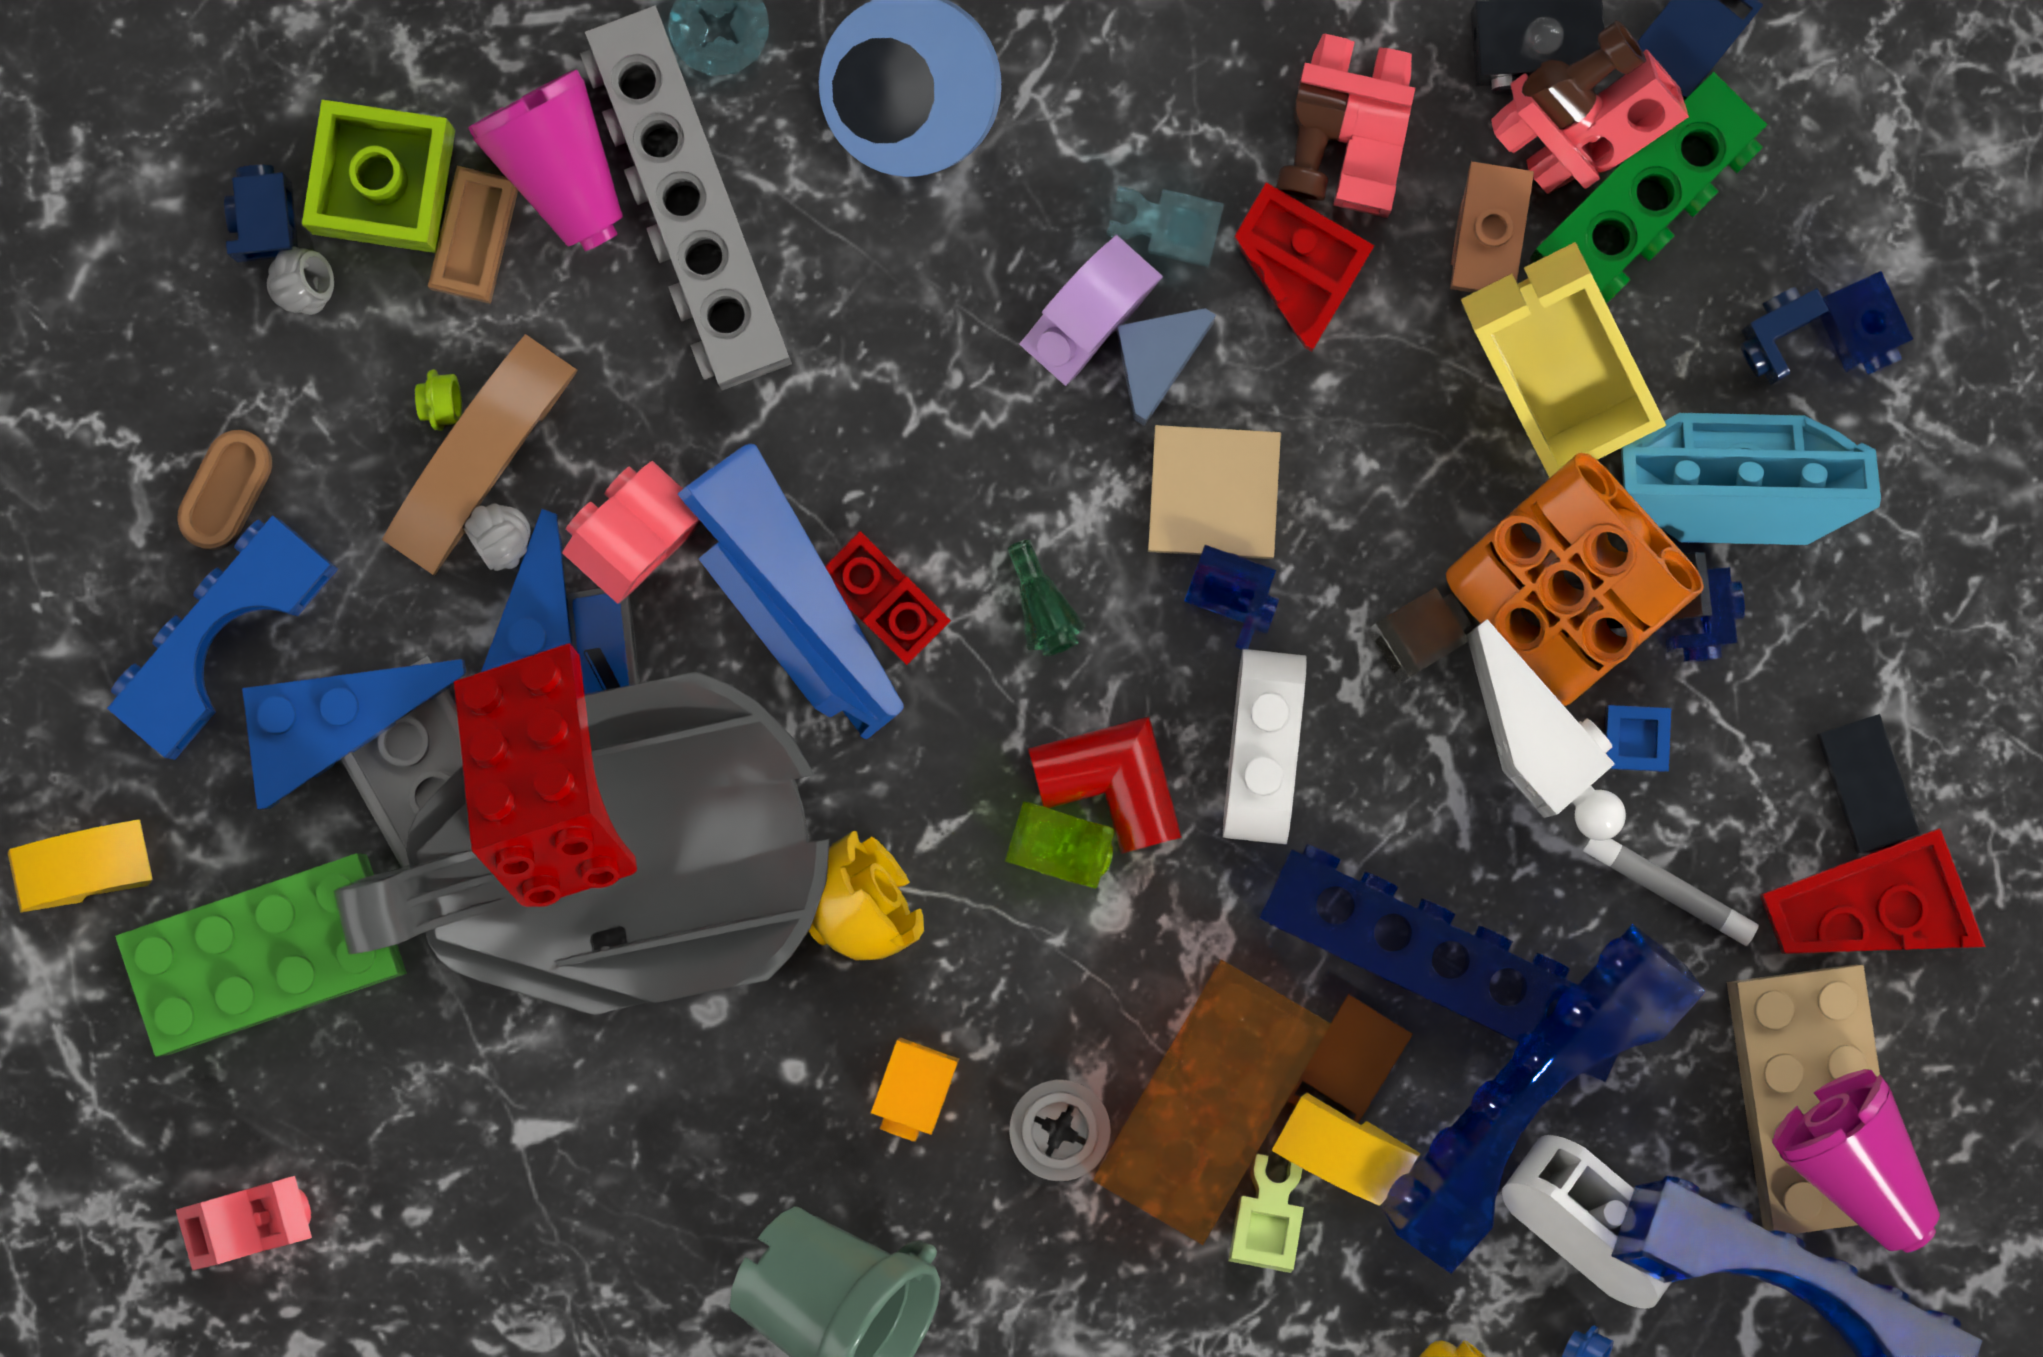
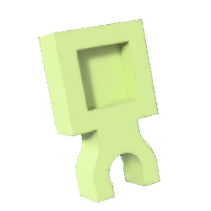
[1228,1154,1304,1273]

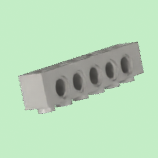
[580,5,792,390]

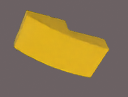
[8,819,153,913]
[1272,1093,1421,1209]

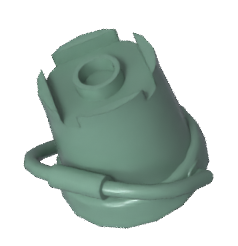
[730,1207,941,1357]

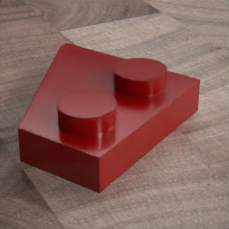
[1233,182,1375,352]

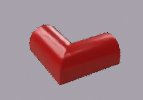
[1028,716,1182,854]

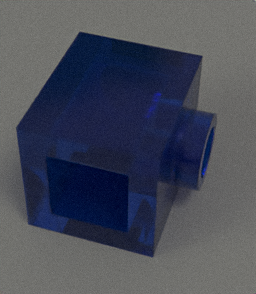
[1820,271,1913,375]

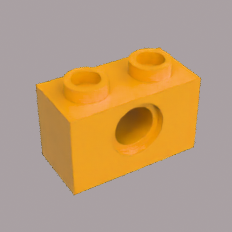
[871,1038,959,1142]

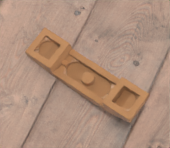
[382,334,578,576]

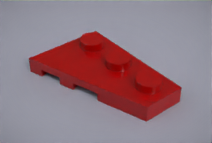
[1759,828,1986,954]

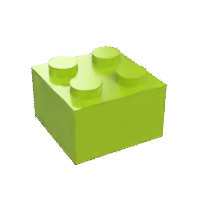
[302,100,455,253]

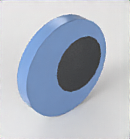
[819,0,1001,177]

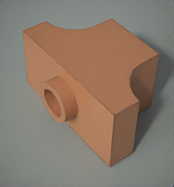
[1450,161,1534,293]

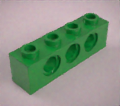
[1530,72,1768,304]

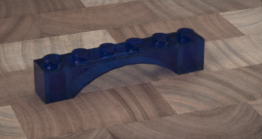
[1380,924,1706,1274]
[1611,1176,1982,1357]

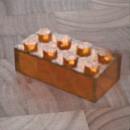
[1092,959,1331,1245]

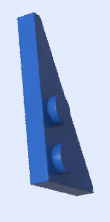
[481,509,572,672]
[242,659,466,810]

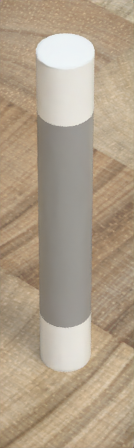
[1582,838,1759,946]

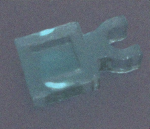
[1107,186,1224,267]

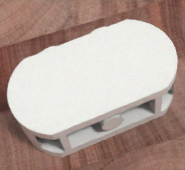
[1223,649,1306,844]
[1502,1135,1692,1309]

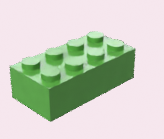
[115,853,407,1057]

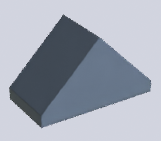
[1117,308,1216,426]

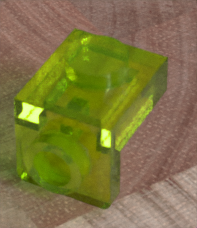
[1005,801,1114,889]

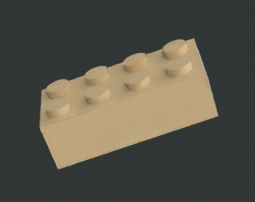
[1727,965,1880,1237]

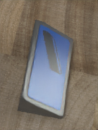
[567,588,640,694]

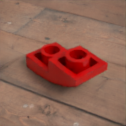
[825,531,951,665]

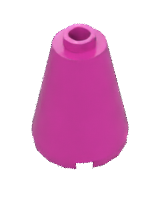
[468,69,623,252]
[1772,1069,1940,1253]

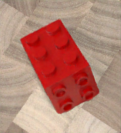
[454,643,637,907]

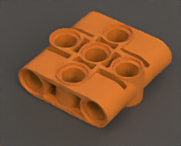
[1446,452,1704,706]

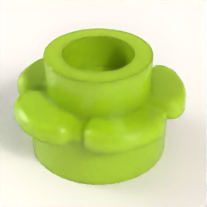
[415,369,462,431]

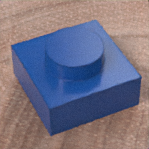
[1604,705,1671,772]

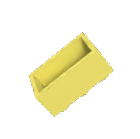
[1461,242,1666,478]

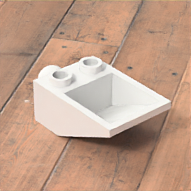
[1467,619,1626,841]

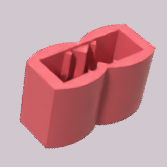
[562,461,701,604]

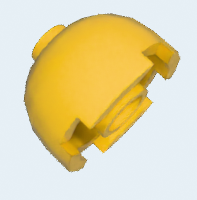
[809,831,924,960]

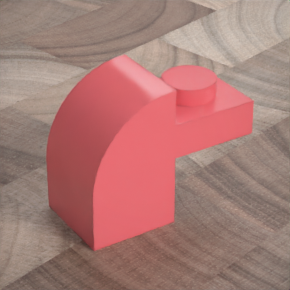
[176,1176,312,1271]

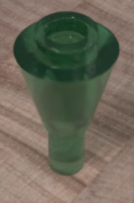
[1007,539,1086,656]

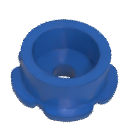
[1562,1325,1614,1357]

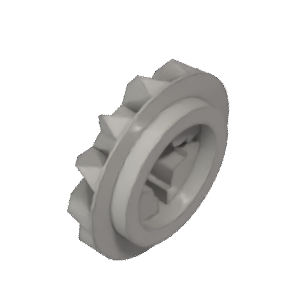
[1009,1080,1111,1181]

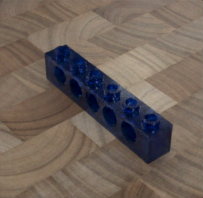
[1257,844,1638,1082]

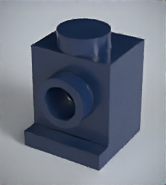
[224,165,298,262]

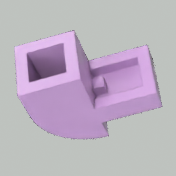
[1019,235,1163,386]

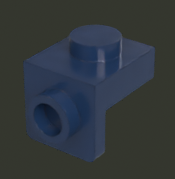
[1740,286,1829,385]

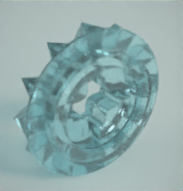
[669,0,769,77]

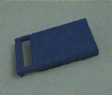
[1637,0,1763,99]

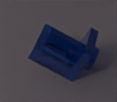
[1184,545,1279,650]
[1666,567,1745,662]

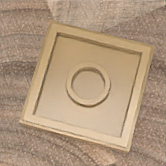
[1148,425,1281,559]

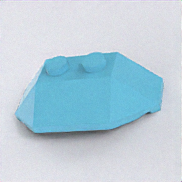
[1621,413,1881,545]

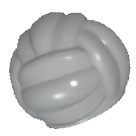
[267,247,334,315]
[464,503,531,571]

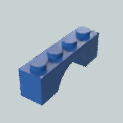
[107,515,338,760]

